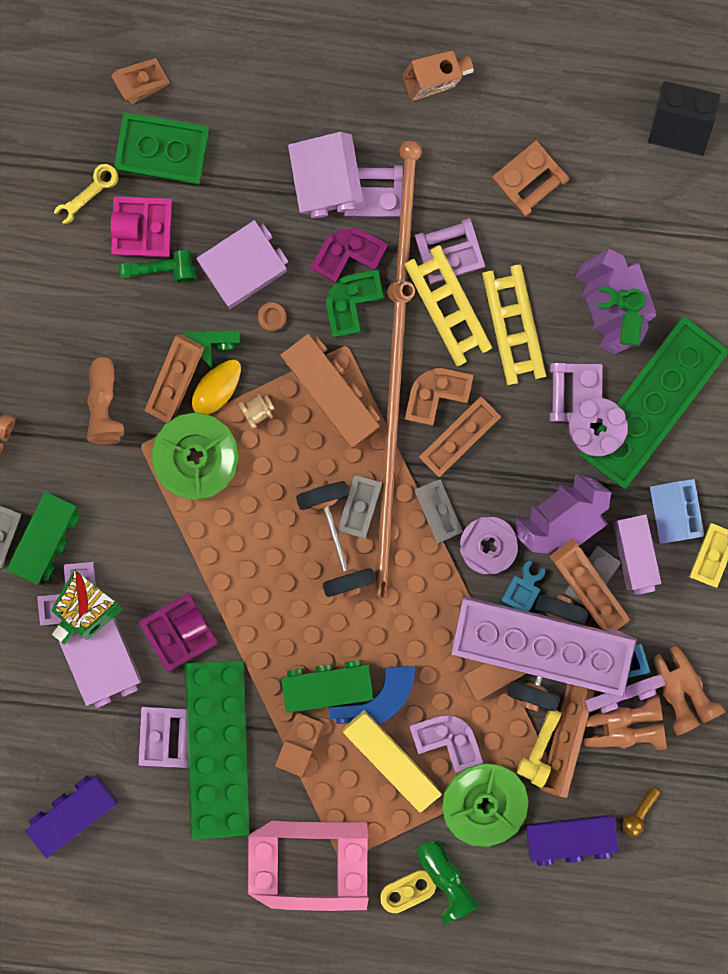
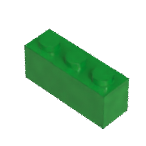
[7,491,81,585]
[281,660,373,713]

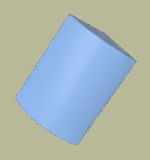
[650,479,705,544]

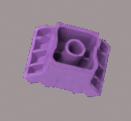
[575,249,656,355]
[514,473,611,554]

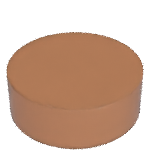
[258,302,287,332]

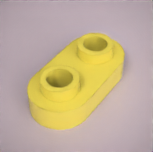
[380,870,436,913]

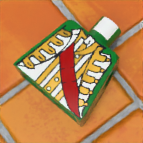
[51,570,122,645]

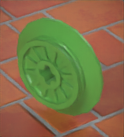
[151,413,239,500]
[442,763,529,847]

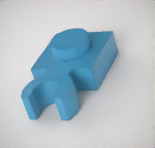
[500,560,545,612]

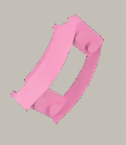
[247,820,369,911]

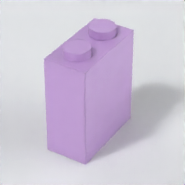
[288,132,364,218]
[196,220,288,310]
[612,515,662,594]
[59,618,142,709]

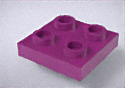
[138,593,218,672]

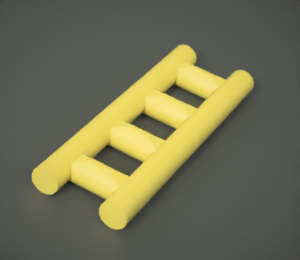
[404,245,492,366]
[482,264,547,386]

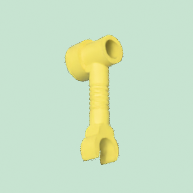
[54,164,119,224]
[516,710,562,788]

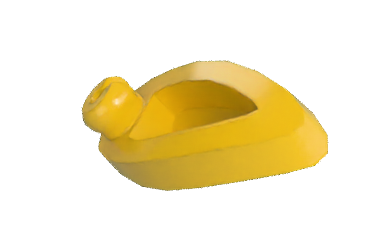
[192,360,241,415]

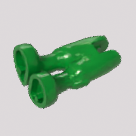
[417,841,480,925]

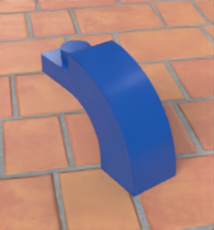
[329,665,415,724]

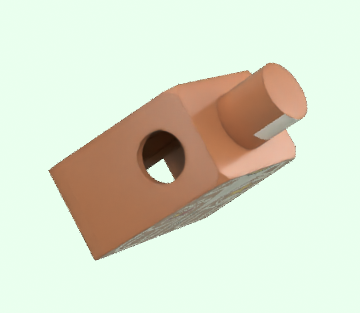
[402,51,474,102]

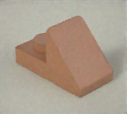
[111,58,170,104]
[275,712,324,777]

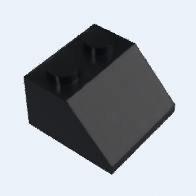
[647,81,721,156]

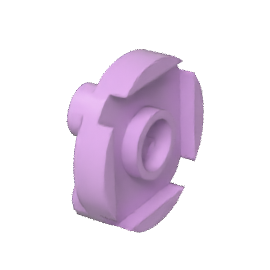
[568,398,628,457]
[460,517,518,574]

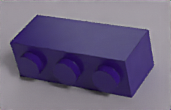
[25,775,118,859]
[525,814,619,866]

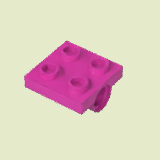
[111,196,172,258]

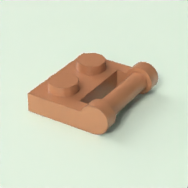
[492,140,569,217]

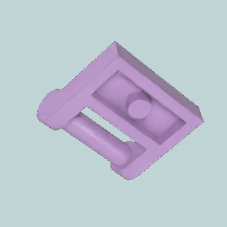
[345,165,403,218]
[414,218,485,284]
[550,363,602,423]
[138,706,188,768]

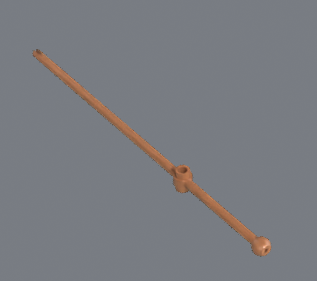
[375,141,422,598]

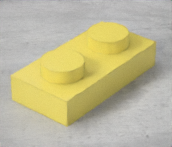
[689,523,728,588]

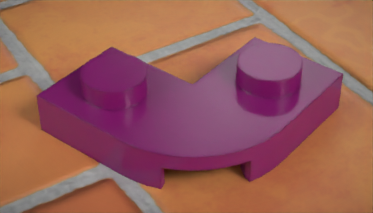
[310,228,388,283]

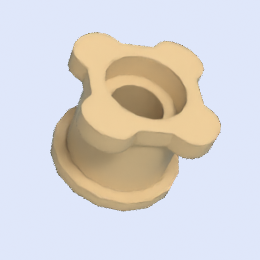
[238,392,275,429]

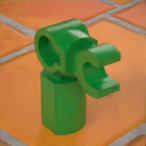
[598,286,645,346]

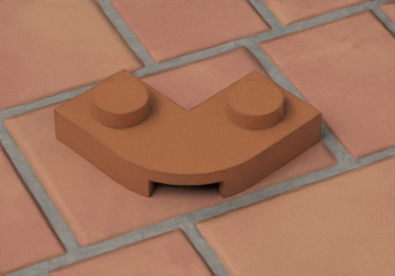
[405,368,474,426]

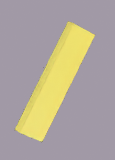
[342,710,442,813]

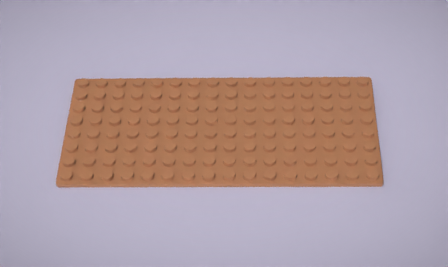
[141,346,548,853]

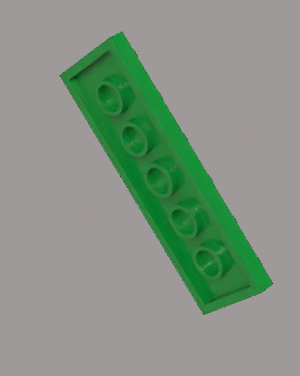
[578,316,728,490]
[184,661,249,839]

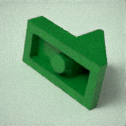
[181,331,241,368]

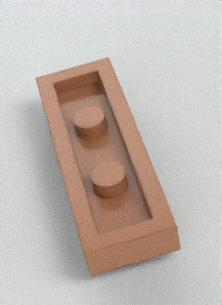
[144,333,205,423]
[419,397,501,478]

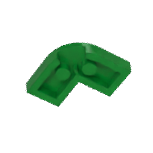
[326,270,384,338]

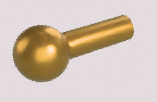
[621,786,661,838]

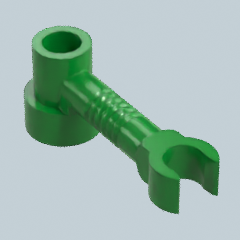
[118,250,197,283]

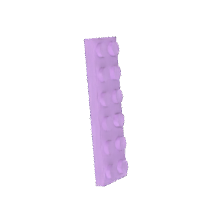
[451,597,636,697]

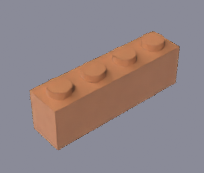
[281,334,380,449]

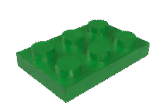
[114,112,210,185]

